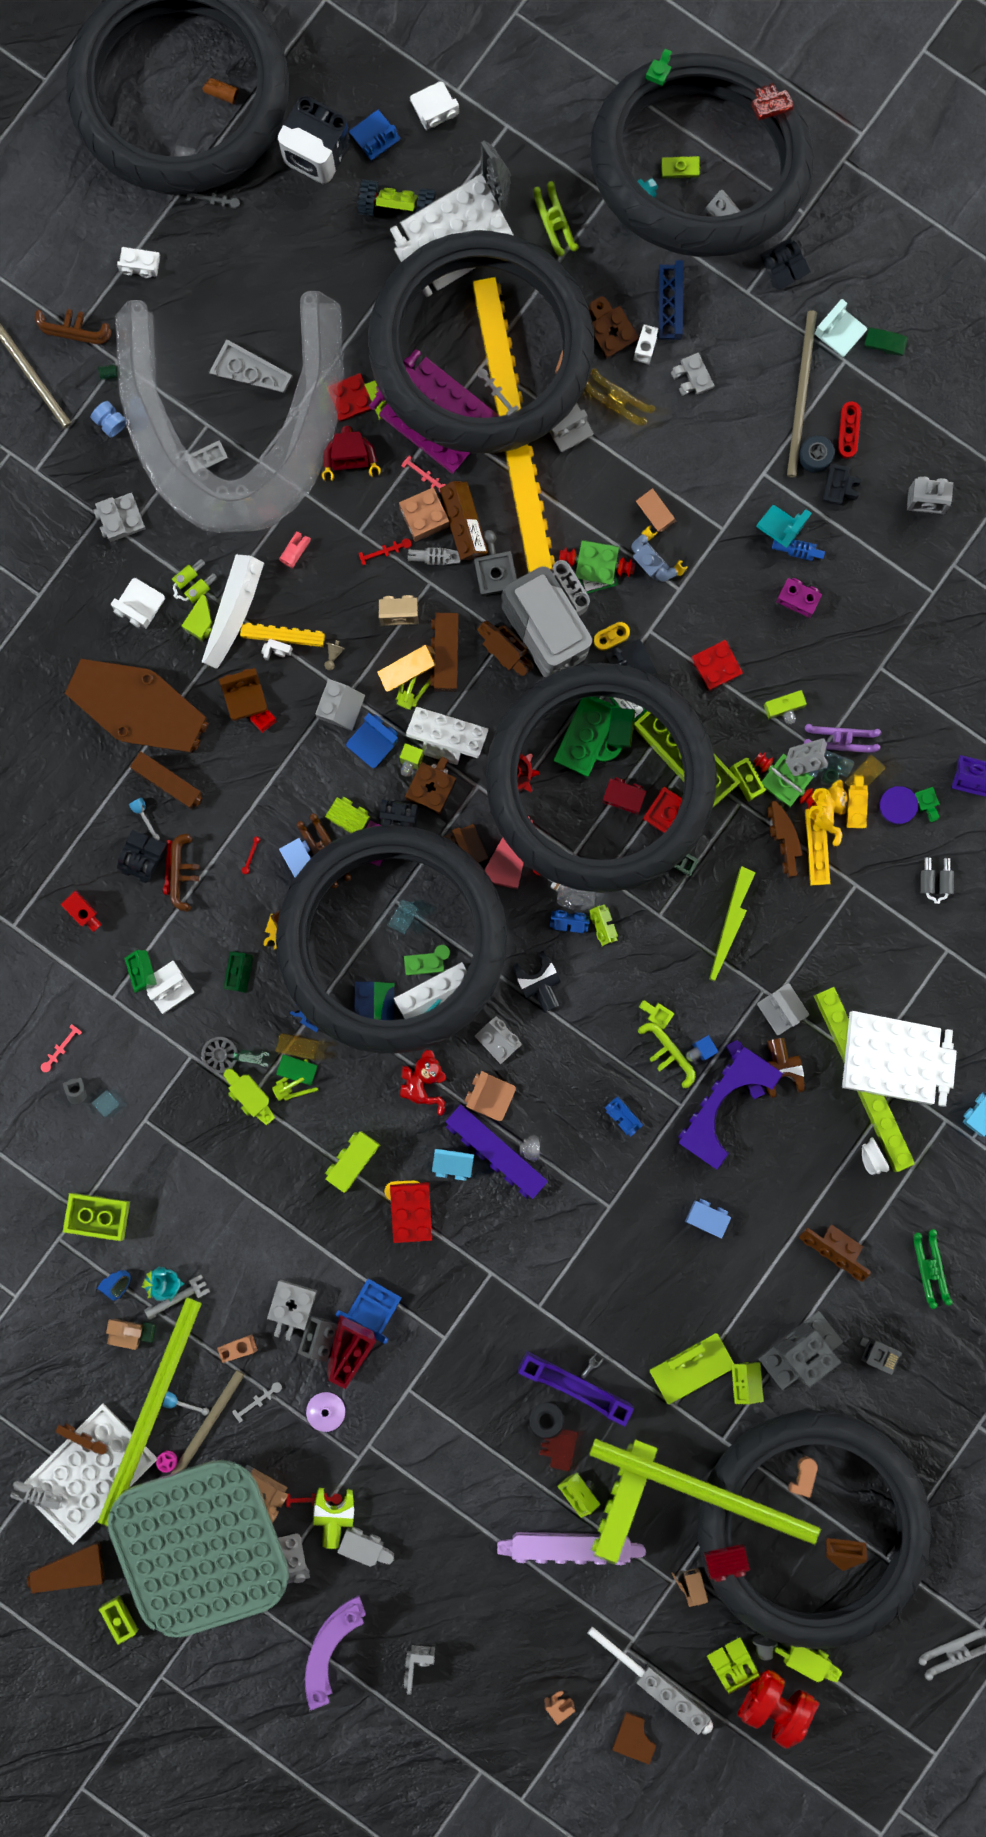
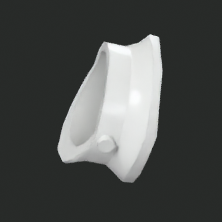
[862,1137,889,1175]

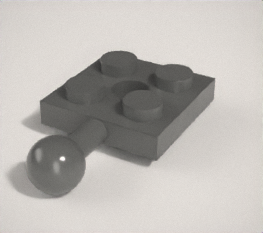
[474,530,517,596]

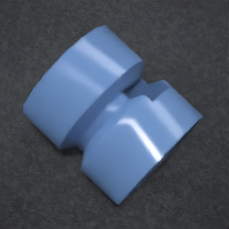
[91,401,127,437]

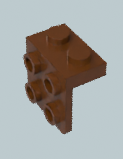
[219,668,268,721]

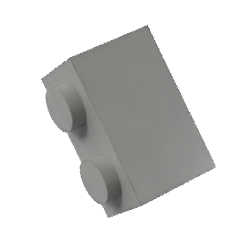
[315,679,365,731]

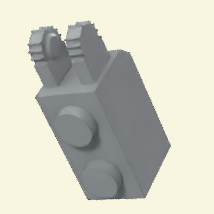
[338,1527,394,1566]

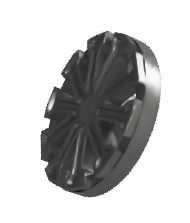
[201,1037,238,1073]

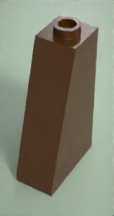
[130,751,203,810]
[27,1541,105,1593]

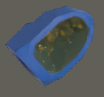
[97,1270,131,1301]

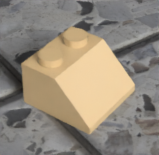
[379,595,418,626]

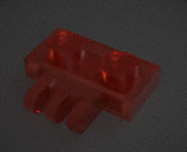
[751,83,794,120]
[539,1429,578,1471]

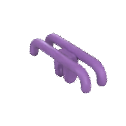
[804,724,881,753]

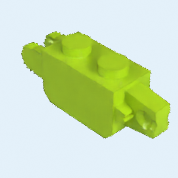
[224,1068,275,1125]

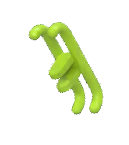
[533,181,578,257]
[638,1023,696,1088]

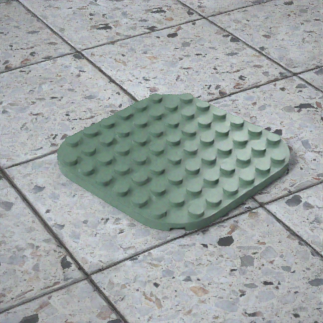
[108,1460,289,1637]

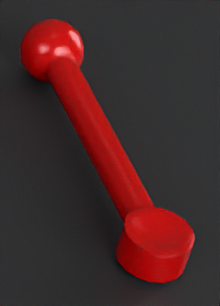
[242,836,260,874]

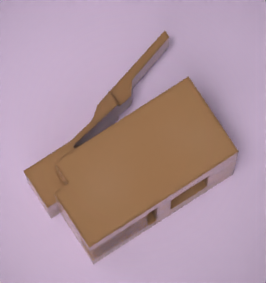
[106,1319,143,1350]
[671,1568,708,1607]

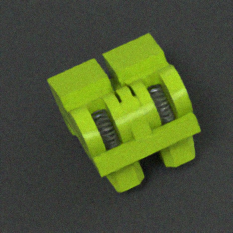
[707,1637,760,1694]

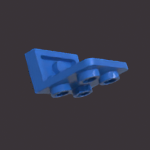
[346,713,399,768]

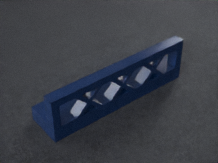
[659,260,683,340]

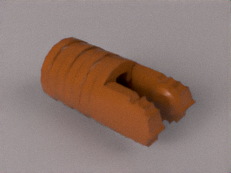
[202,78,239,105]

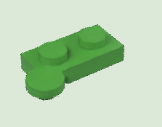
[404,945,450,976]

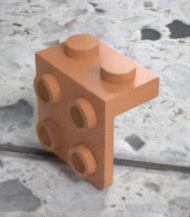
[464,1071,516,1121]

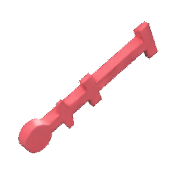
[401,455,446,493]
[41,1024,82,1072]

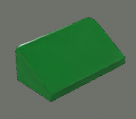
[125,950,157,993]

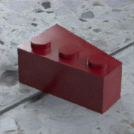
[327,1315,376,1389]

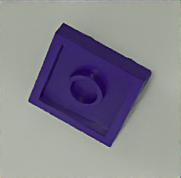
[952,755,986,797]

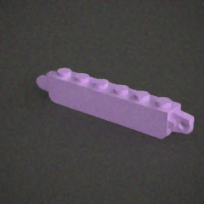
[497,1532,646,1565]

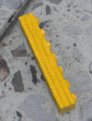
[240,623,325,647]

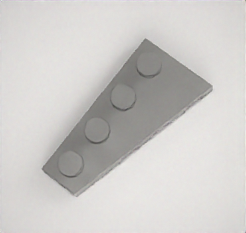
[209,339,293,393]

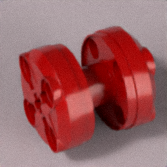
[738,1670,819,1748]

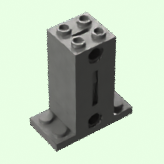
[758,1311,843,1390]

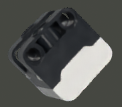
[278,96,350,183]

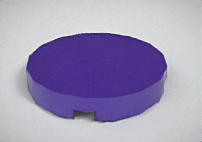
[879,786,918,824]

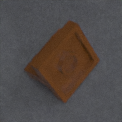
[443,824,488,863]

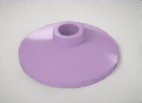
[306,1392,345,1432]

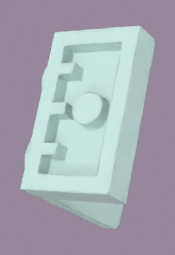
[815,299,867,357]

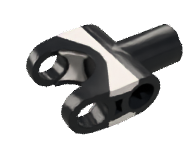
[513,951,561,1013]

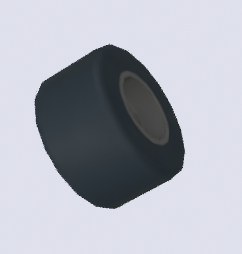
[799,435,835,473]

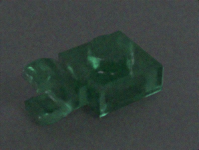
[233,1050,270,1067]

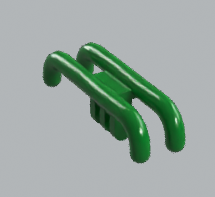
[913,1229,953,1309]

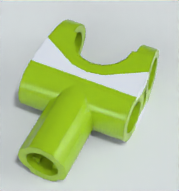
[313,1488,354,1549]

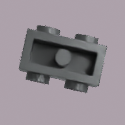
[298,1316,338,1362]

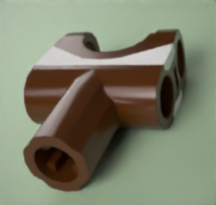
[766,1038,804,1098]

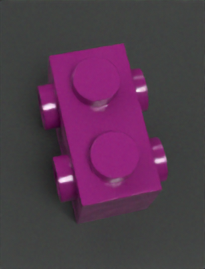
[776,578,822,618]

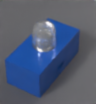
[686,1035,718,1062]

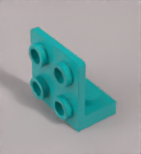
[756,505,812,548]

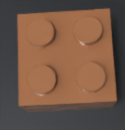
[399,487,449,542]

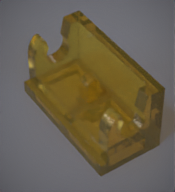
[275,1033,319,1060]

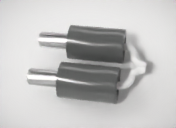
[921,857,954,903]

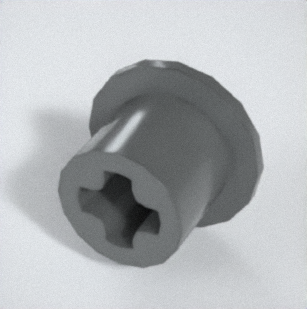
[753,1635,778,1660]

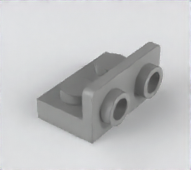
[786,738,828,776]

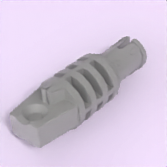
[408,547,461,565]

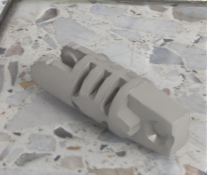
[10,1481,62,1510]

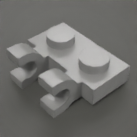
[671,353,714,396]

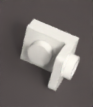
[262,639,292,661]

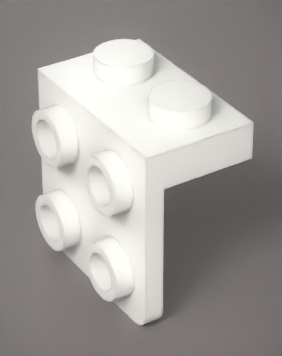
[410,82,459,130]
[111,578,165,629]

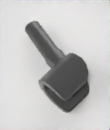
[581,1353,604,1378]

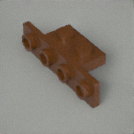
[799,1224,871,1282]

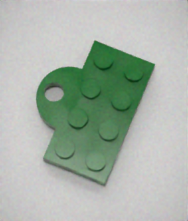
[553,697,622,777]

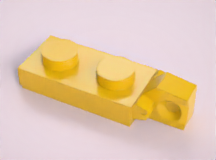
[846,775,868,828]

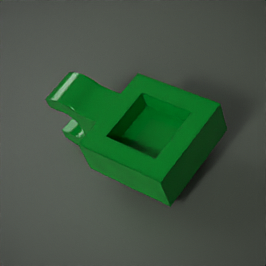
[645,48,672,86]
[915,787,940,823]

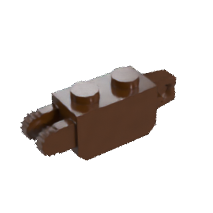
[477,620,534,676]

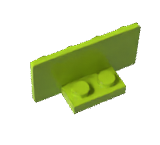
[650,1333,734,1404]

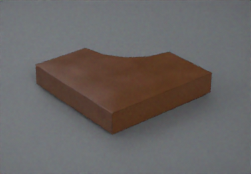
[612,1711,656,1765]

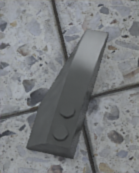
[481,141,511,216]

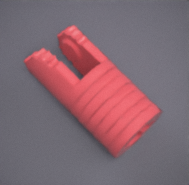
[279,532,311,568]

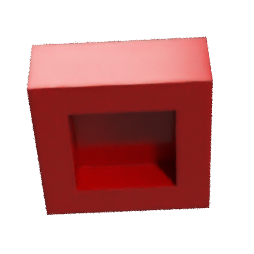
[249,709,277,733]

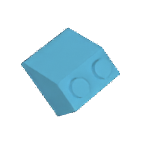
[432,1149,474,1181]

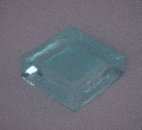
[92,1090,120,1117]

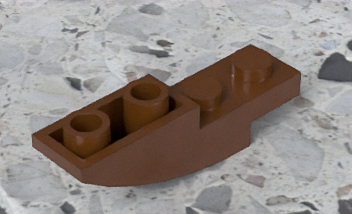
[767,801,802,878]

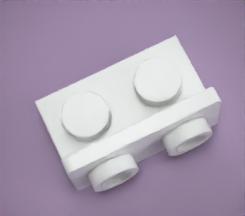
[117,247,160,278]

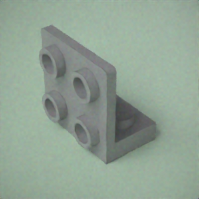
[404,1645,435,1694]

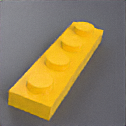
[805,809,830,886]

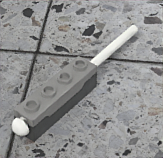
[588,1627,713,1735]

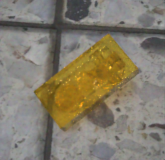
[845,754,886,787]

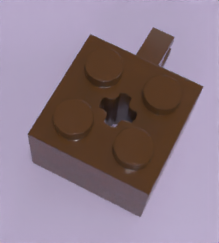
[405,756,456,815]

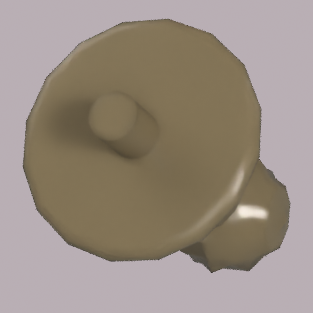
[324,640,345,670]

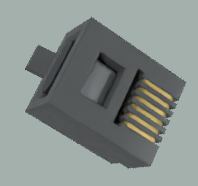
[860,1337,902,1375]

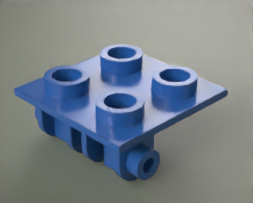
[349,110,401,161]

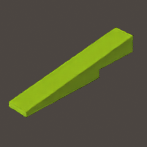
[709,866,755,981]

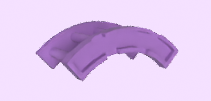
[305,1595,366,1710]

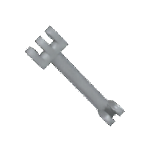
[144,1275,210,1320]

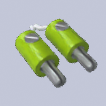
[172,559,217,604]

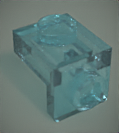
[388,900,418,934]

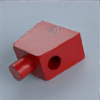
[61,890,102,932]

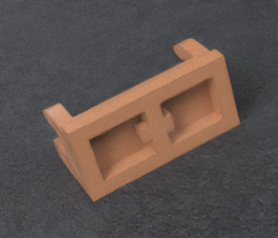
[636,488,676,532]
[545,1691,575,1725]

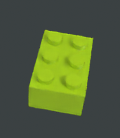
[325,1131,380,1193]
[63,1193,130,1241]

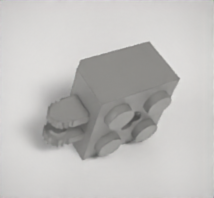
[907,477,953,514]
[267,1279,317,1341]

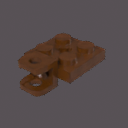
[588,296,639,359]

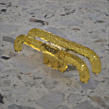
[584,368,655,426]

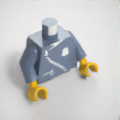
[631,526,688,582]

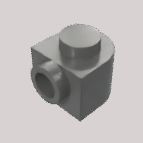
[63,1078,86,1104]

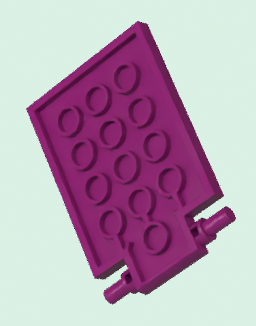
[369,349,499,474]

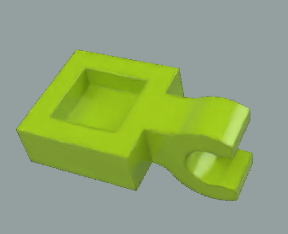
[639,1001,674,1030]

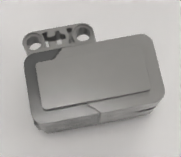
[501,560,592,677]

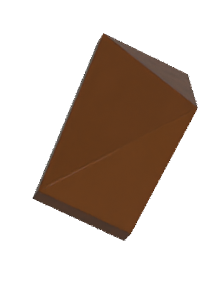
[826,1538,867,1571]

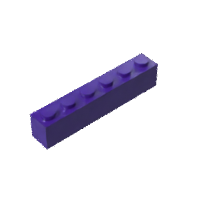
[445,1104,548,1199]

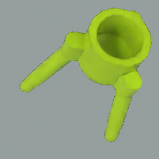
[396,677,431,710]
[272,1059,318,1101]

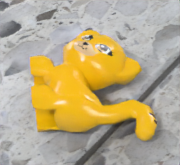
[808,780,848,846]

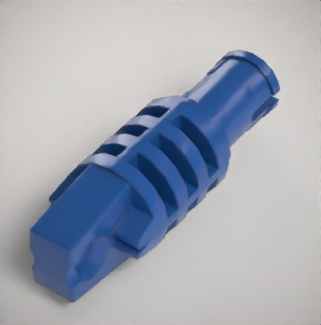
[772,539,825,561]

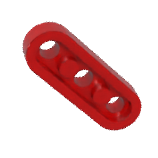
[838,401,861,459]

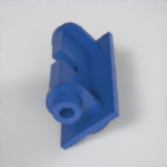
[550,910,589,933]
[605,1096,643,1137]

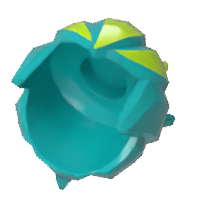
[142,1267,184,1302]

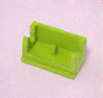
[732,1362,763,1404]

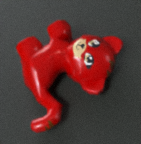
[400,1050,446,1116]

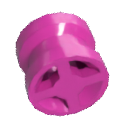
[156,1451,178,1472]

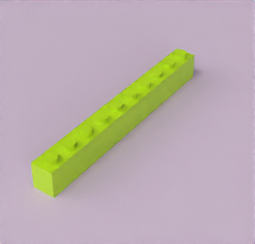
[814,987,915,1172]

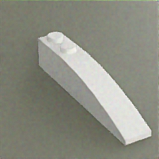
[202,555,264,669]

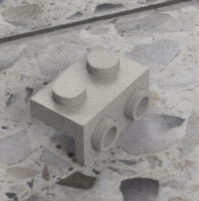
[475,1017,522,1064]

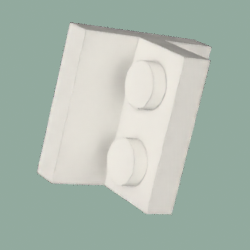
[146,961,195,1014]

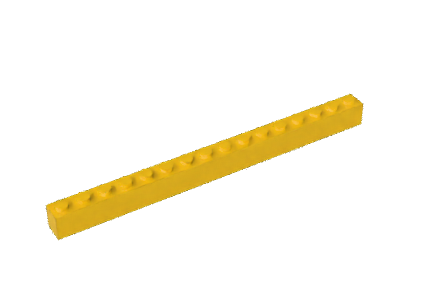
[473,277,555,573]

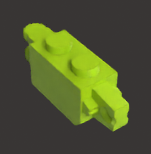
[774,1646,842,1683]

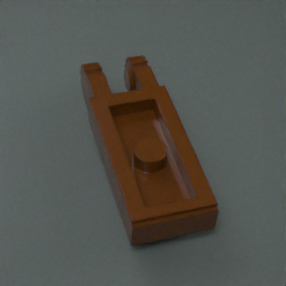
[56,1423,109,1455]

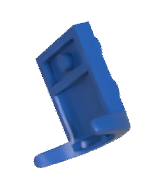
[336,1278,402,1344]

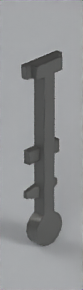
[186,193,240,209]

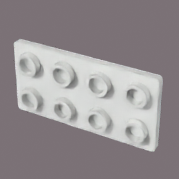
[406,707,488,765]

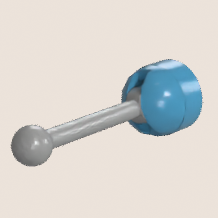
[129,797,160,841]
[162,1392,209,1416]

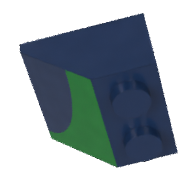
[355,982,395,1020]

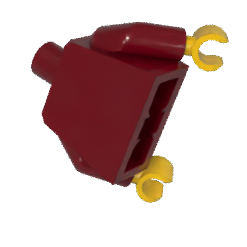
[322,426,380,481]

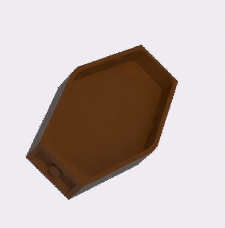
[65,659,209,753]

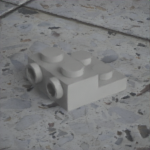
[94,493,146,542]

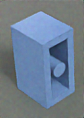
[685,1199,731,1239]

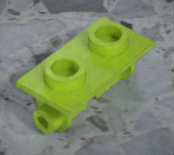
[589,904,618,946]

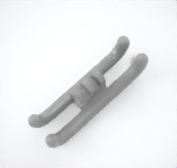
[919,1629,986,1680]

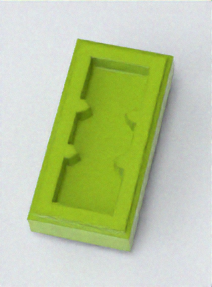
[661,157,700,178]

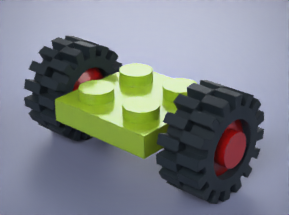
[358,179,436,216]

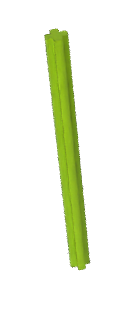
[97,1297,202,1526]
[590,1439,820,1545]

